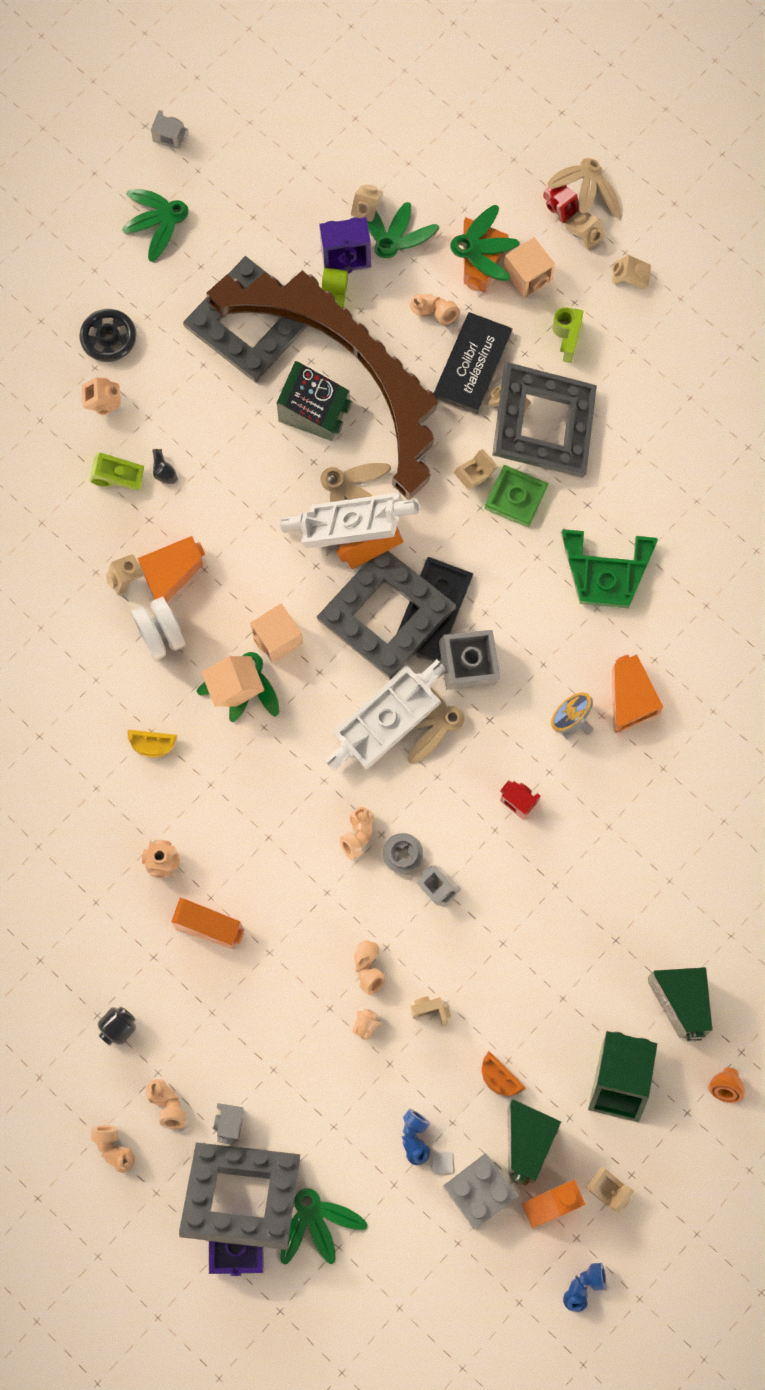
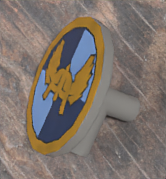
[551,692,594,739]

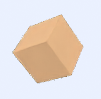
[504,237,555,298]
[250,603,303,663]
[201,656,264,707]

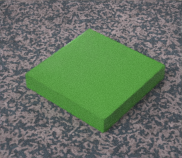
[484,465,549,528]

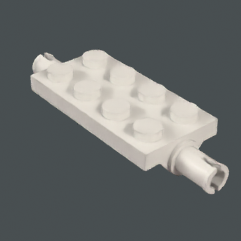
[280,493,420,549]
[324,659,447,772]

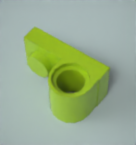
[322,268,348,308]
[552,307,584,363]
[89,452,145,491]

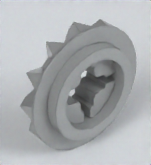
[383,833,423,874]

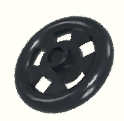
[79,308,137,362]

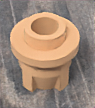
[352,1008,381,1040]

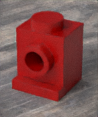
[543,186,579,223]
[500,780,541,820]

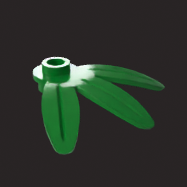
[122,189,189,262]
[367,202,440,259]
[450,205,520,281]
[196,652,280,722]
[280,1188,368,1265]

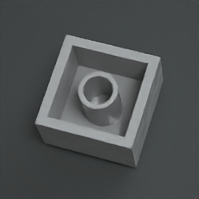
[439,630,500,690]
[442,1153,518,1230]

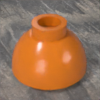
[708,1067,745,1103]

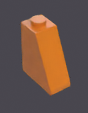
[463,217,509,292]
[336,526,404,569]
[137,536,205,603]
[612,654,663,733]
[171,897,245,950]
[521,1179,586,1228]

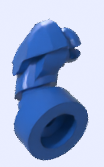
[401,1108,430,1165]
[563,1262,606,1312]

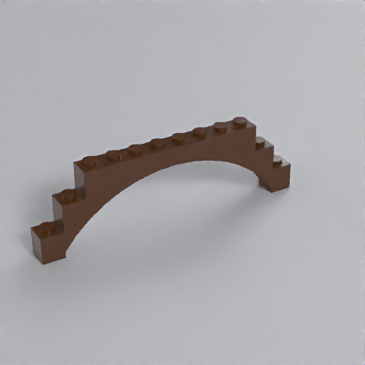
[206,270,438,500]

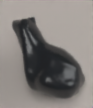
[152,448,178,484]

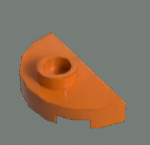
[481,1051,526,1097]

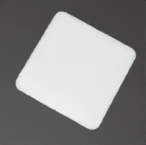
[432,1152,453,1174]

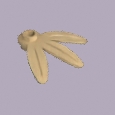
[547,158,621,217]
[320,463,391,502]
[408,688,465,764]

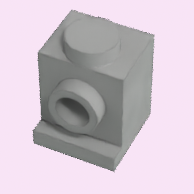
[150,110,189,150]
[416,865,462,907]
[213,1103,245,1144]

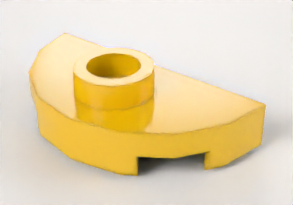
[127,729,178,758]

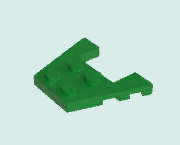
[561,529,658,609]

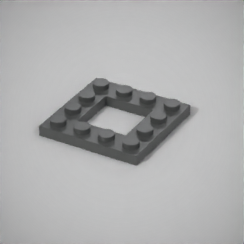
[183,256,308,383]
[492,362,597,478]
[316,551,456,680]
[179,1142,301,1250]

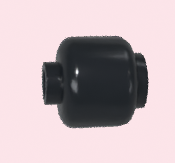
[97,1006,136,1046]

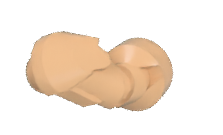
[410,294,460,325]
[340,807,374,860]
[354,940,386,995]
[145,1079,187,1129]
[91,1125,135,1173]

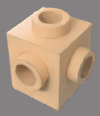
[81,377,121,415]
[142,840,180,878]

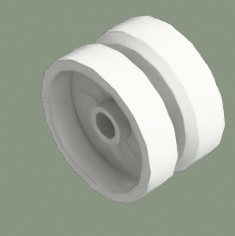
[131,596,186,661]

